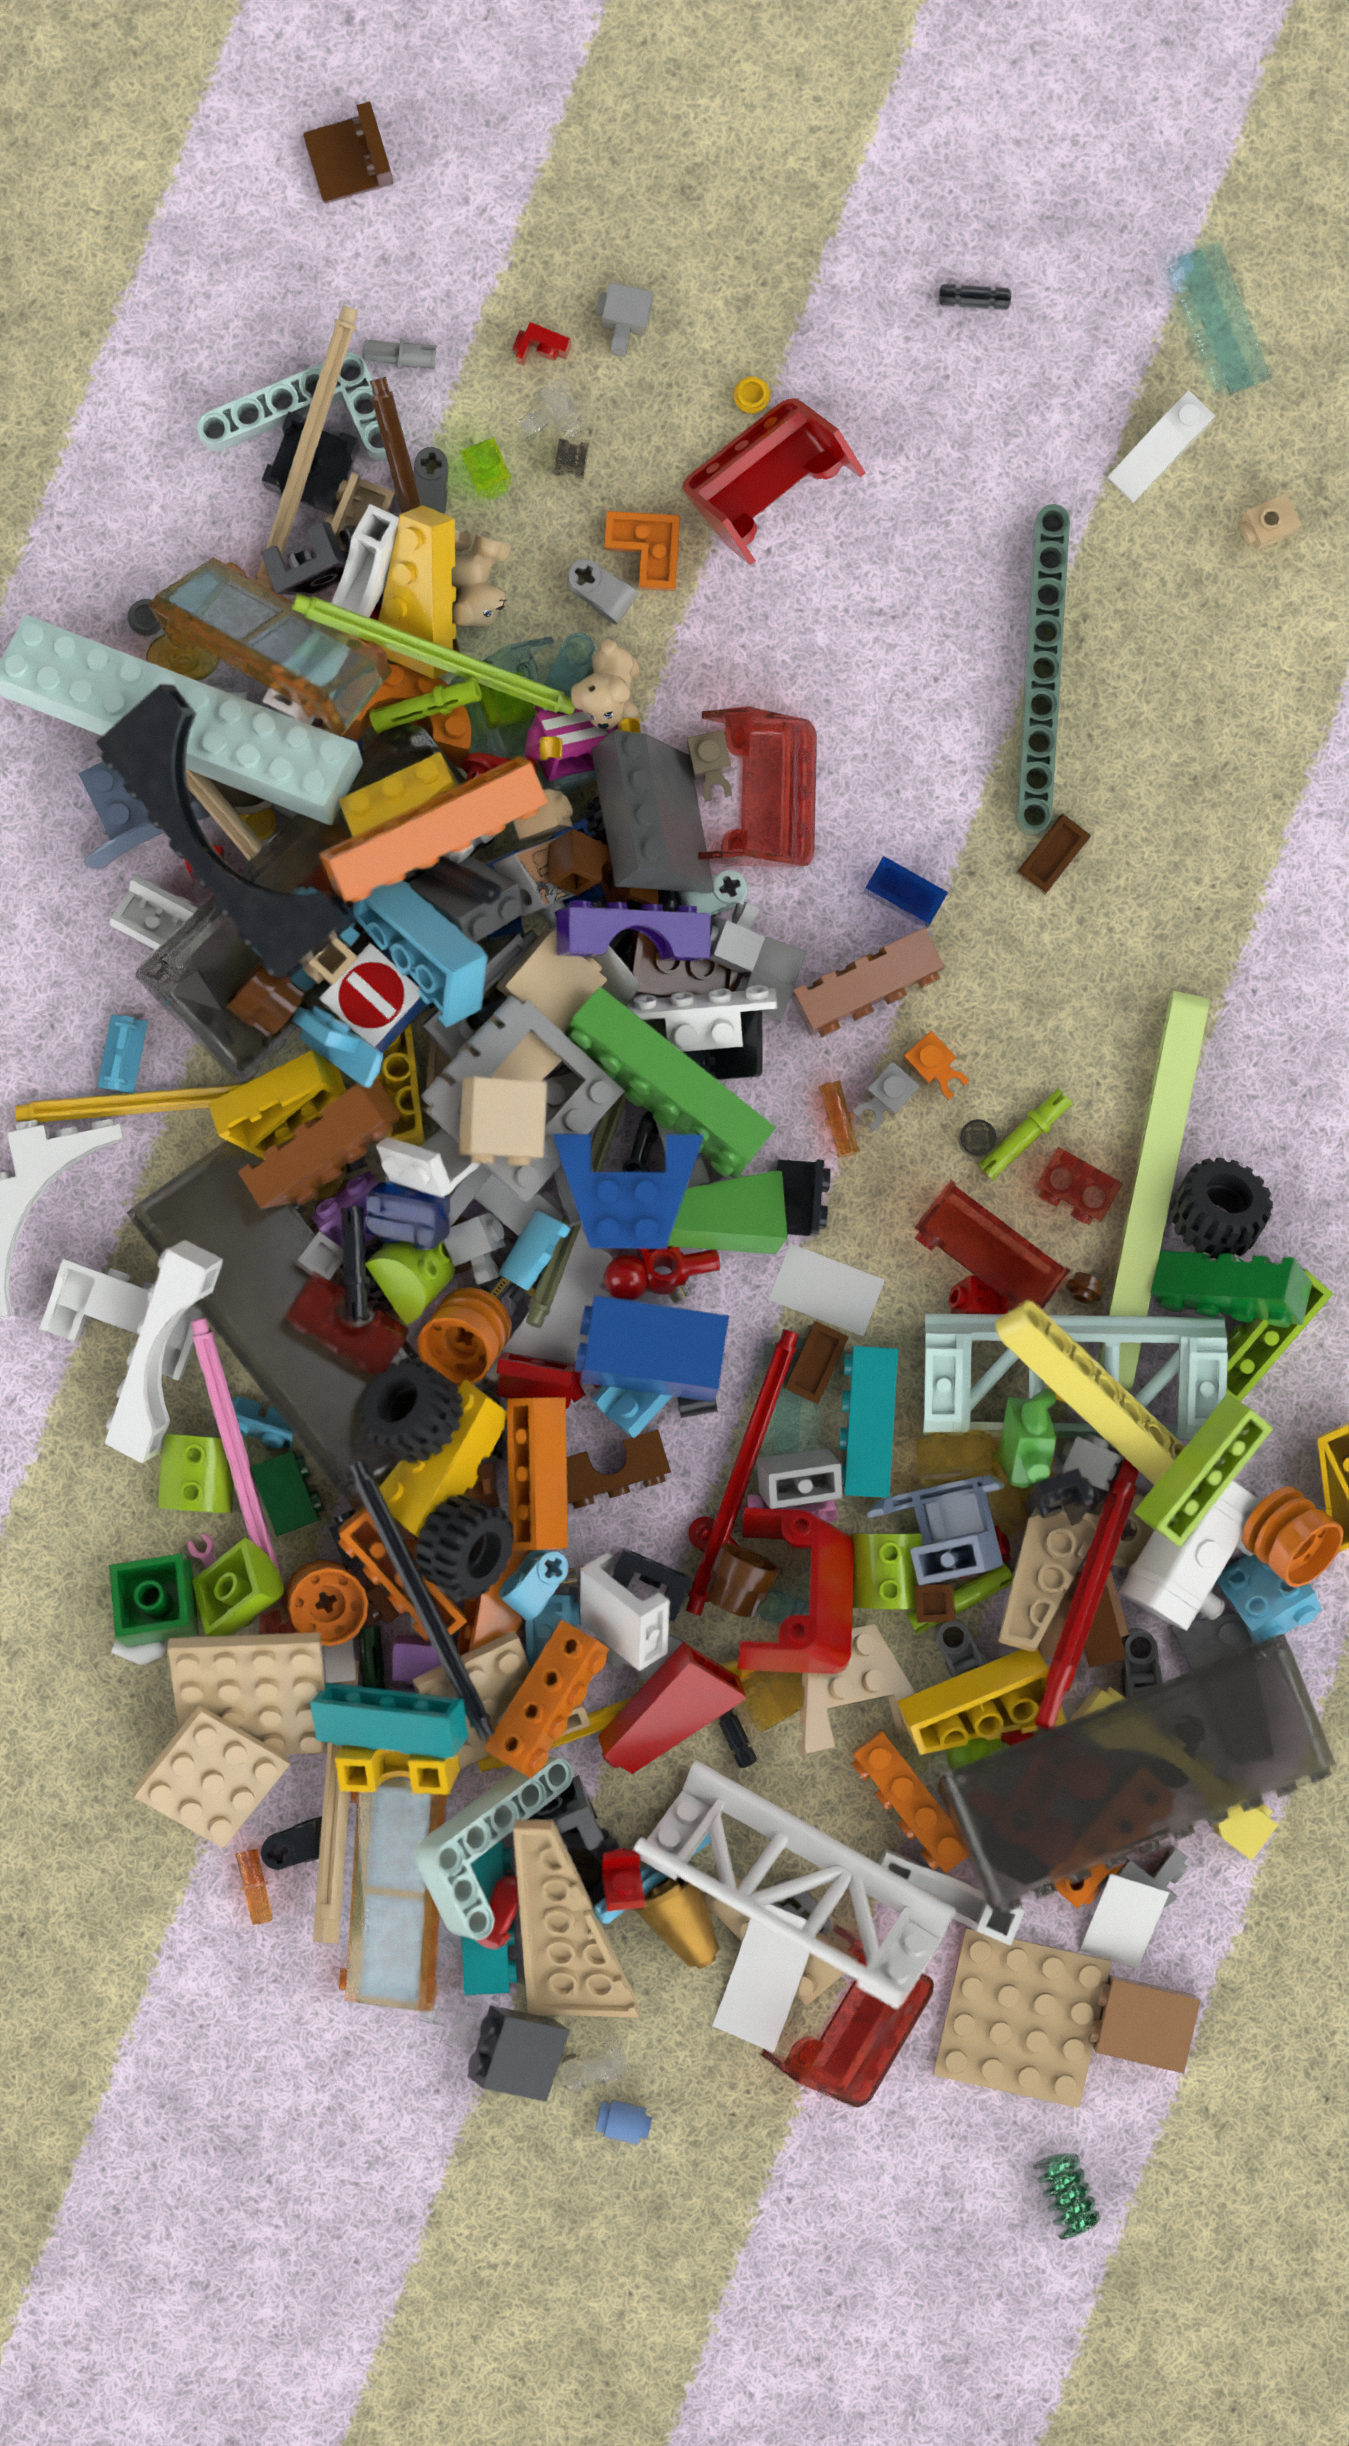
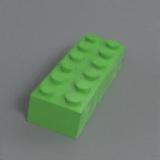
[565,986,776,1179]

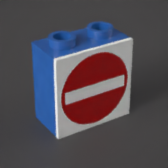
[320,943,428,1053]

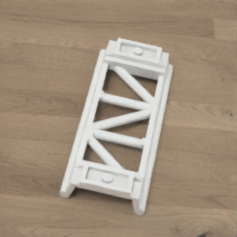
[634,1760,957,2009]

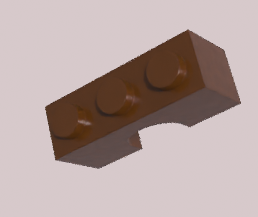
[548,829,658,910]
[567,1429,671,1509]

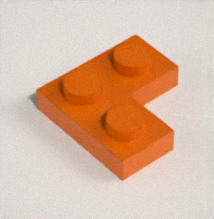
[604,511,680,591]

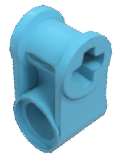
[498,1549,569,1621]

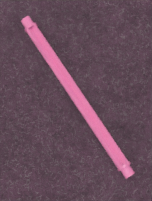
[190,1317,285,1605]

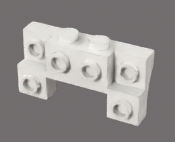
[39,1259,205,1381]

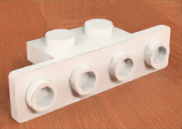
[627,985,777,1052]

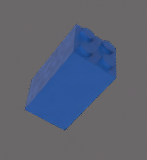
[574,1295,729,1402]

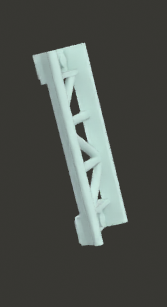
[923,1313,1228,1440]

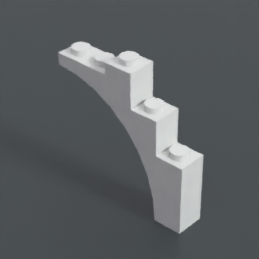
[0,1119,127,1319]

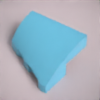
[498,1209,571,1291]

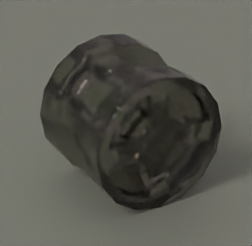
[554,438,589,480]
[958,1119,997,1158]

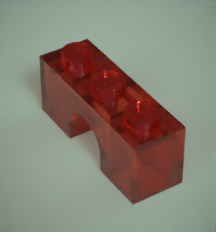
[286,1271,410,1374]

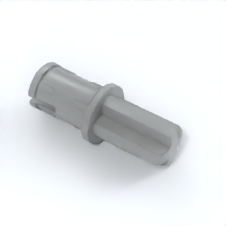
[362,339,437,370]

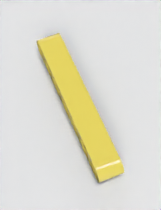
[995,1301,1185,1485]

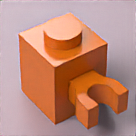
[902,1030,970,1101]

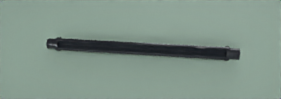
[348,1459,495,1740]

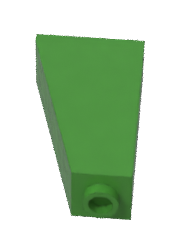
[667,1171,788,1254]

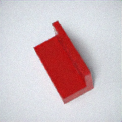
[496,1352,576,1409]

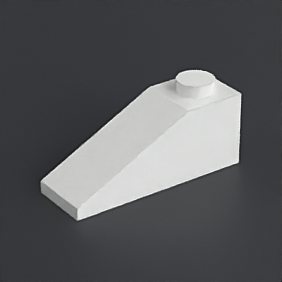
[1107,390,1215,503]

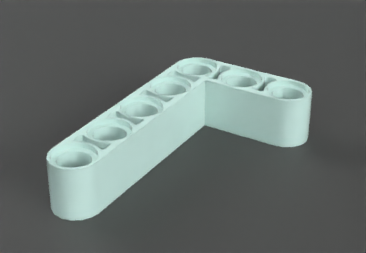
[197,353,387,461]
[415,1756,573,1939]

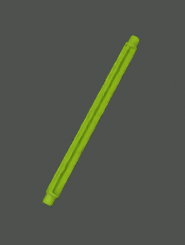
[292,593,575,715]

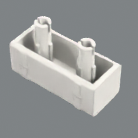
[1118,1481,1261,1631]

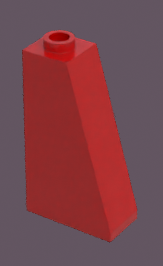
[598,1642,746,1774]

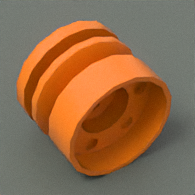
[417,1287,512,1386]
[1242,1486,1344,1587]
[284,1559,368,1646]

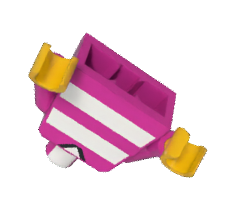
[525,705,641,782]

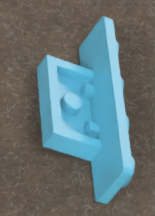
[292,1005,383,1088]

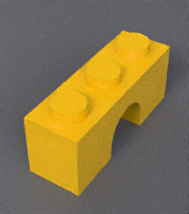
[335,1745,460,1795]

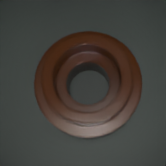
[1066,1272,1103,1304]

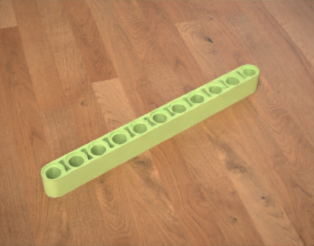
[1097,990,1210,1393]

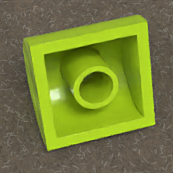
[365,1226,455,1326]
[157,1433,234,1513]
[851,1533,923,1609]
[192,1538,284,1637]

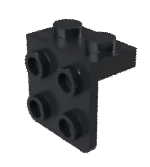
[683,1010,763,1080]

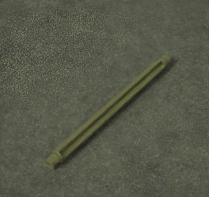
[526,1093,628,1328]

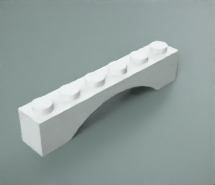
[263,504,399,725]
[105,1240,223,1463]

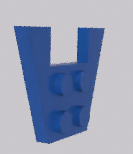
[552,1134,704,1248]

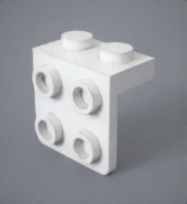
[377,1133,481,1198]

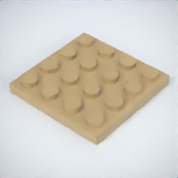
[168,1633,328,1755]
[933,1927,1112,2108]

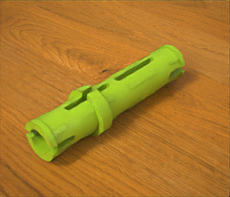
[370,677,482,733]
[977,1087,1074,1181]
[906,1562,1013,1635]

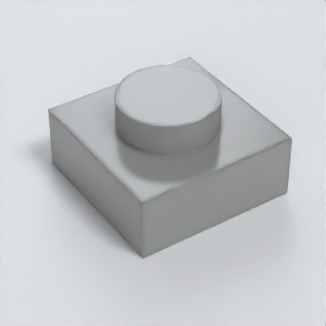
[295,1231,343,1285]

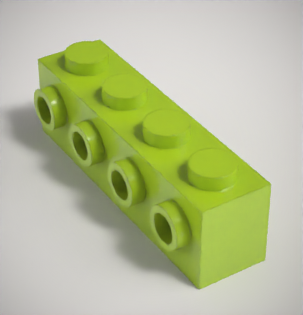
[1226,1268,1334,1402]
[1134,1394,1273,1547]

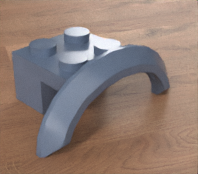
[78,761,211,870]
[867,1475,1004,1585]

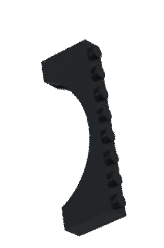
[95,684,357,979]

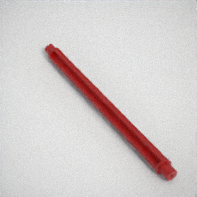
[685,1329,799,1616]

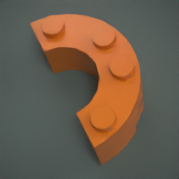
[323,664,471,769]

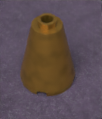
[633,1861,720,1969]

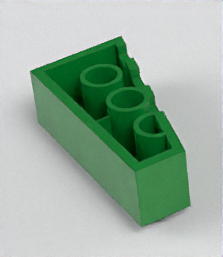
[1151,1251,1312,1327]

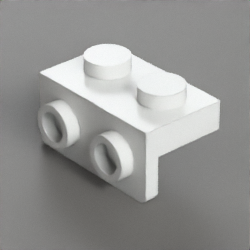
[109,875,199,960]

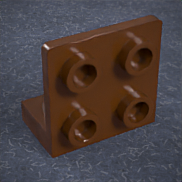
[303,101,394,204]

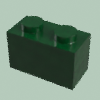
[250,1450,324,1537]

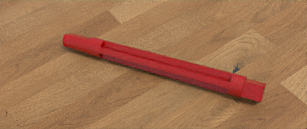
[1035,1459,1139,1730]

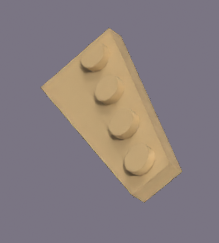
[997,1507,1100,1652]
[704,1876,859,2007]

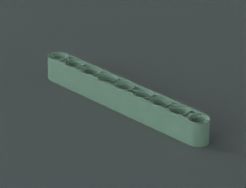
[1016,504,1070,836]

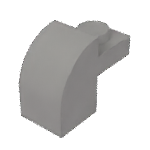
[1104,1845,1188,1908]

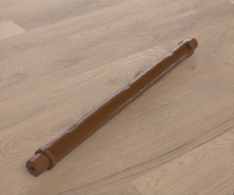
[370,377,460,652]

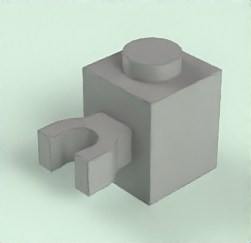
[596,282,653,357]
[709,902,765,973]
[853,1061,920,1132]
[440,1212,506,1285]

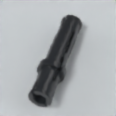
[340,1206,371,1322]

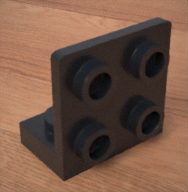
[777,1159,831,1237]

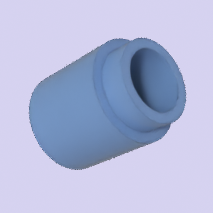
[595,2100,652,2145]

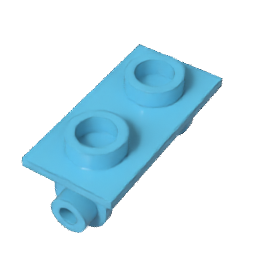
[97,1015,148,1093]
[231,1395,300,1449]

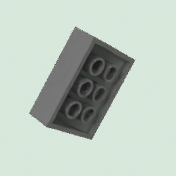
[591,730,714,893]

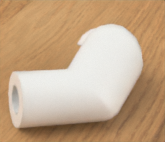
[111,1639,168,1665]

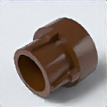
[225,962,304,1036]
[706,1543,780,1618]

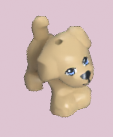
[452,530,512,628]
[571,638,640,731]

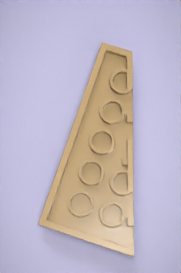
[513,1820,641,2018]

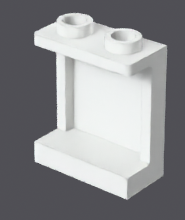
[580,1553,669,1671]

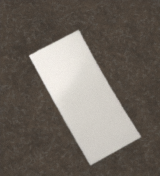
[712,1904,810,2053]

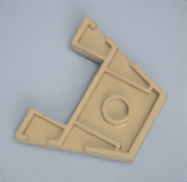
[798,1624,916,1756]

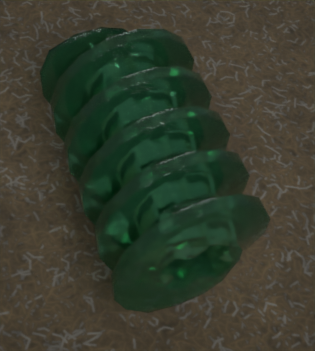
[1033,2153,1101,2240]

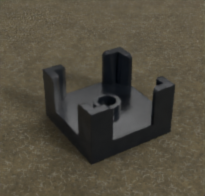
[261,412,360,515]
[261,521,356,597]
[612,1547,692,1622]
[527,1775,606,1850]

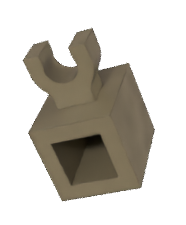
[687,730,732,802]

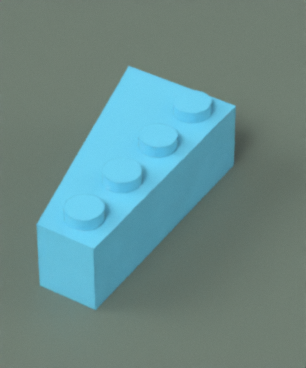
[353,880,487,1028]

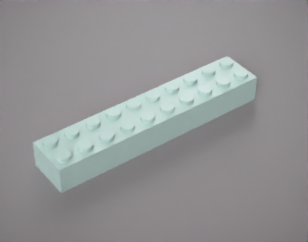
[0,614,363,826]

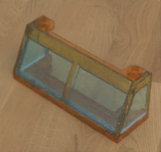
[148,557,392,737]
[339,1777,449,2012]

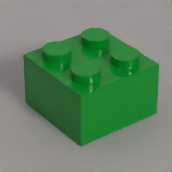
[109,1553,199,1647]

